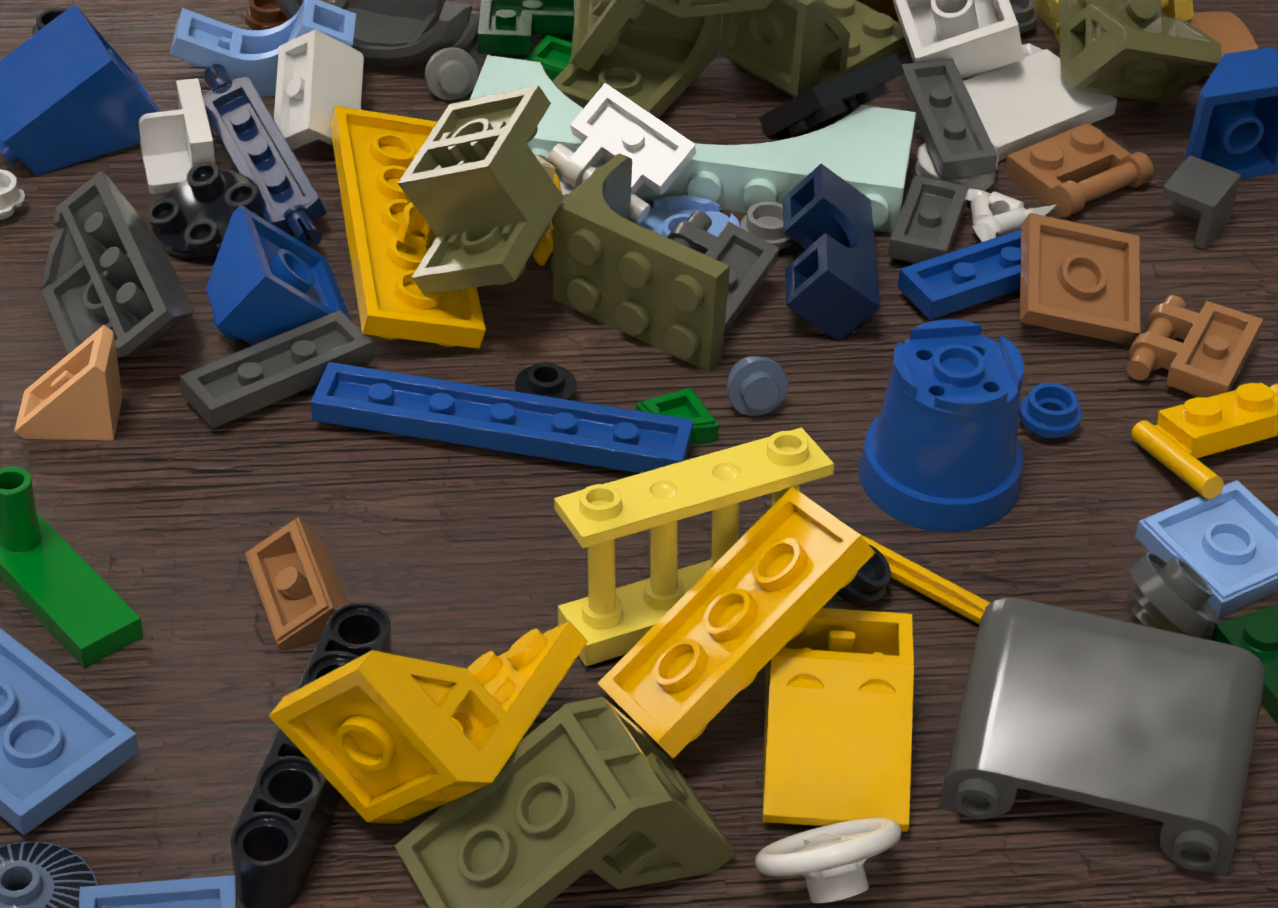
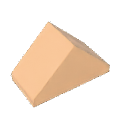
[14,325,122,441]

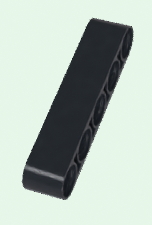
[230,602,392,908]

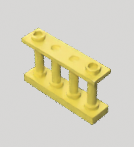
[554,427,834,667]

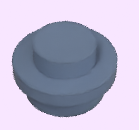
[726,356,788,416]

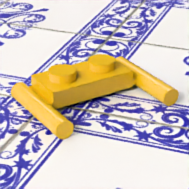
[1131,383,1278,499]

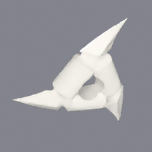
[967,189,1056,242]

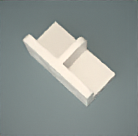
[274,29,364,150]
[139,78,215,194]

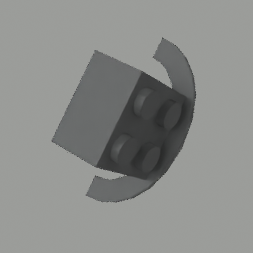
[276,0,472,67]

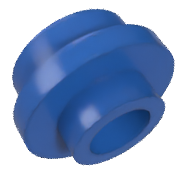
[1019,383,1082,439]

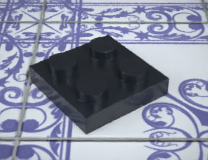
[759,53,905,138]

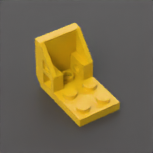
[269,620,588,824]

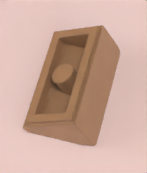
[245,517,349,650]

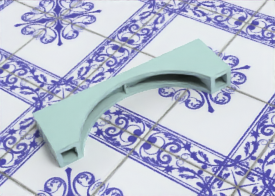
[470,55,916,233]

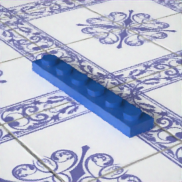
[311,362,693,473]

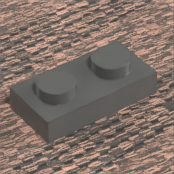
[888,175,969,264]

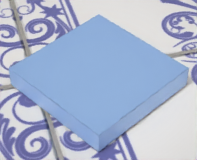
[1135,480,1278,618]

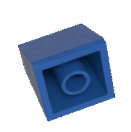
[0,4,161,176]

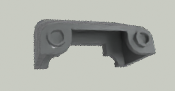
[939,597,1265,877]

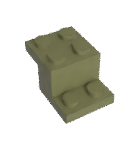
[398,85,564,295]

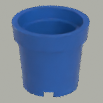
[859,319,1024,532]

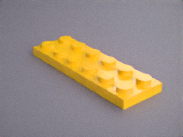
[330,106,486,349]

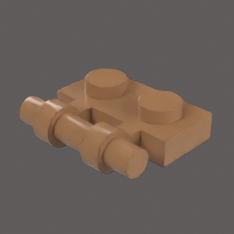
[1126,295,1263,398]

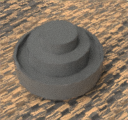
[1129,551,1218,638]

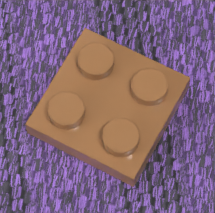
[1020,213,1141,345]

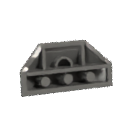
[41,171,194,358]

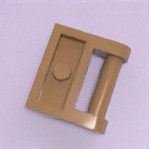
[1004,123,1154,217]

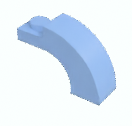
[170,0,356,96]

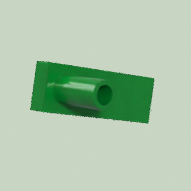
[0,466,143,668]

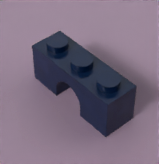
[782,163,880,342]

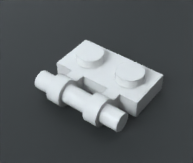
[547,83,696,224]

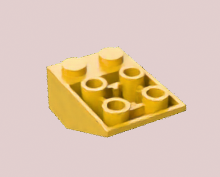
[762,608,914,832]

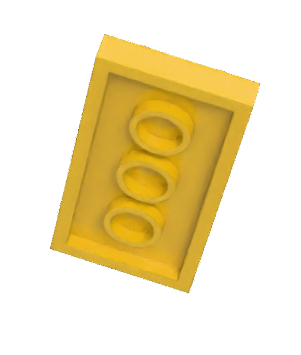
[597,486,875,759]

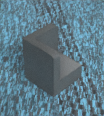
[1162,155,1241,250]

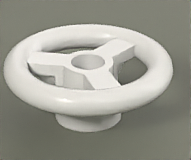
[755,818,901,903]

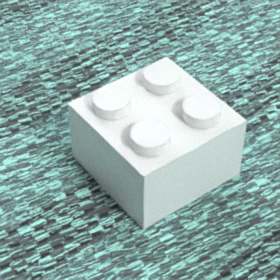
[893,0,1024,80]

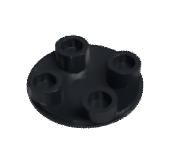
[147,162,263,258]

